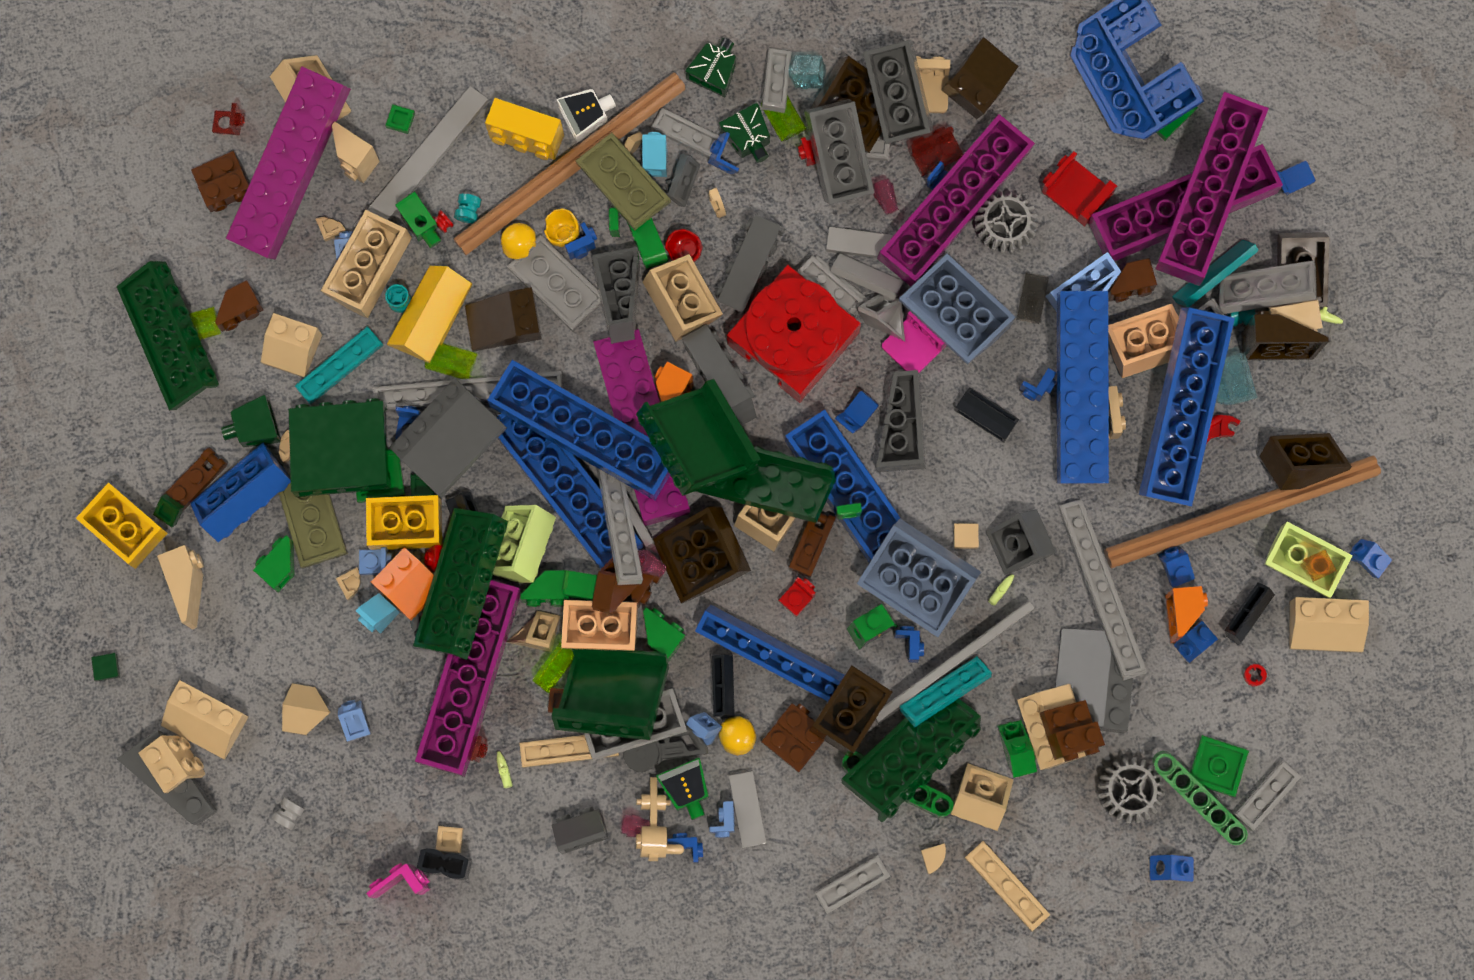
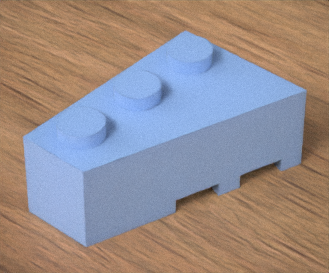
[1045,252,1121,312]

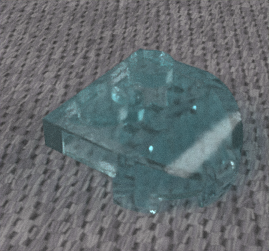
[1216,352,1258,406]

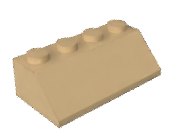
[321,210,412,318]

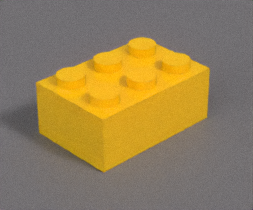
[485,98,564,160]
[76,482,168,569]
[366,495,443,550]

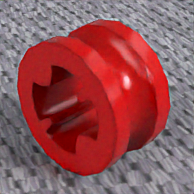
[433,210,454,234]
[1244,664,1267,687]

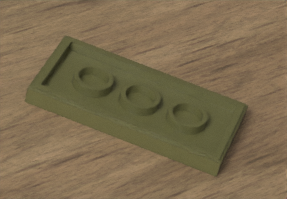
[575,132,671,231]
[279,473,348,569]

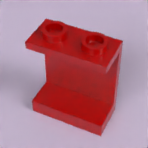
[1042,151,1117,227]

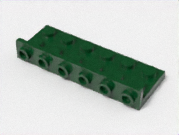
[116,261,219,411]
[695,446,836,523]
[413,508,508,659]
[841,699,981,822]

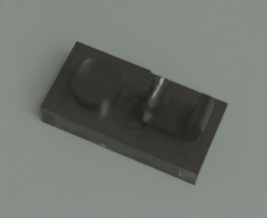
[1016,273,1049,324]

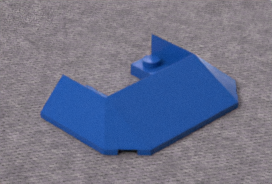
[1070,0,1204,140]

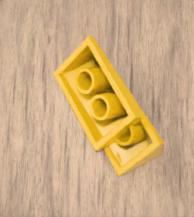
[387,266,472,363]

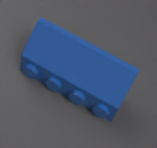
[190,443,291,542]

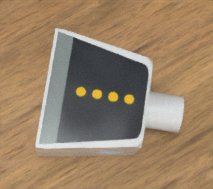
[557,89,616,145]

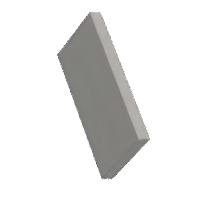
[507,235,602,332]
[1219,261,1316,314]

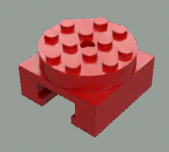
[727,265,861,403]

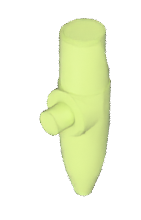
[1320,307,1343,324]
[988,574,1014,606]
[497,751,512,788]

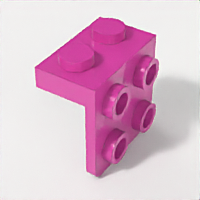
[882,311,947,373]
[366,863,430,898]

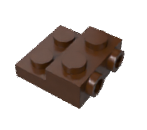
[191,151,249,212]
[1039,700,1105,762]
[761,703,825,773]

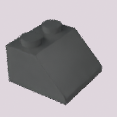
[986,509,1056,575]
[552,807,609,854]

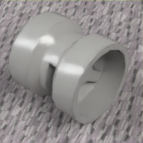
[271,797,305,831]

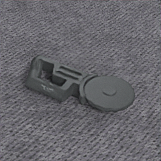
[623,726,708,772]

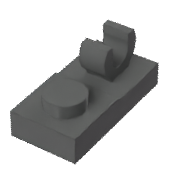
[665,154,700,207]

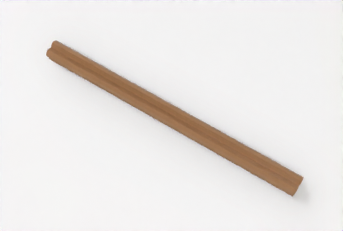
[453,72,686,255]
[1104,455,1381,568]

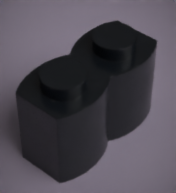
[417,848,472,880]

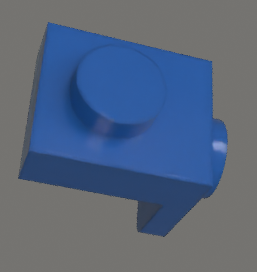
[565,222,597,260]
[1019,368,1057,402]
[1350,539,1392,579]
[1158,546,1195,588]
[1174,621,1218,663]
[894,626,924,663]
[667,833,703,863]

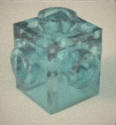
[789,55,826,89]

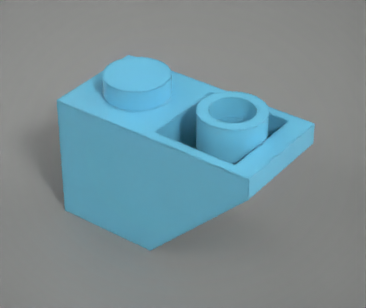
[642,132,668,177]
[356,593,400,634]

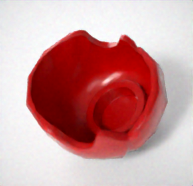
[665,229,703,263]

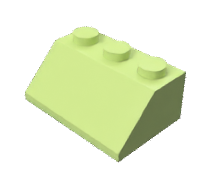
[493,505,556,583]
[1265,522,1353,598]

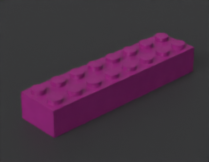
[226,66,351,260]
[1155,92,1269,286]
[877,114,1035,287]
[1088,144,1283,261]
[593,329,690,526]
[415,580,522,777]

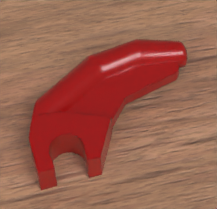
[1206,415,1241,444]

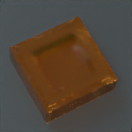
[1302,549,1337,582]

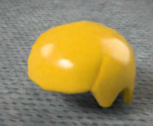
[544,208,580,247]
[501,223,536,259]
[718,716,756,756]

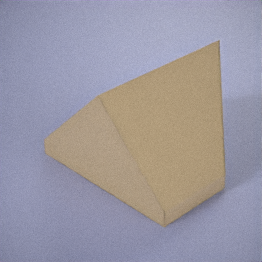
[507,611,560,652]
[282,683,330,735]

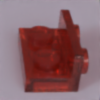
[909,126,964,177]

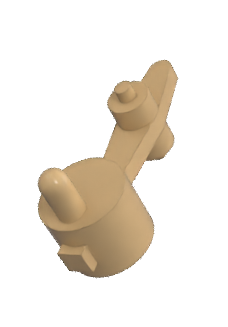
[636,777,684,861]

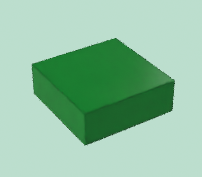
[385,104,415,134]
[609,208,620,237]
[836,503,862,520]

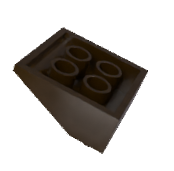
[805,56,882,153]
[1241,311,1329,360]
[652,506,751,604]

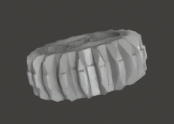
[974,191,1038,254]
[1098,757,1165,824]

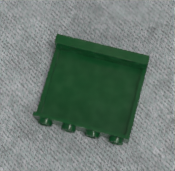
[636,379,761,496]
[288,398,391,497]
[551,649,669,740]

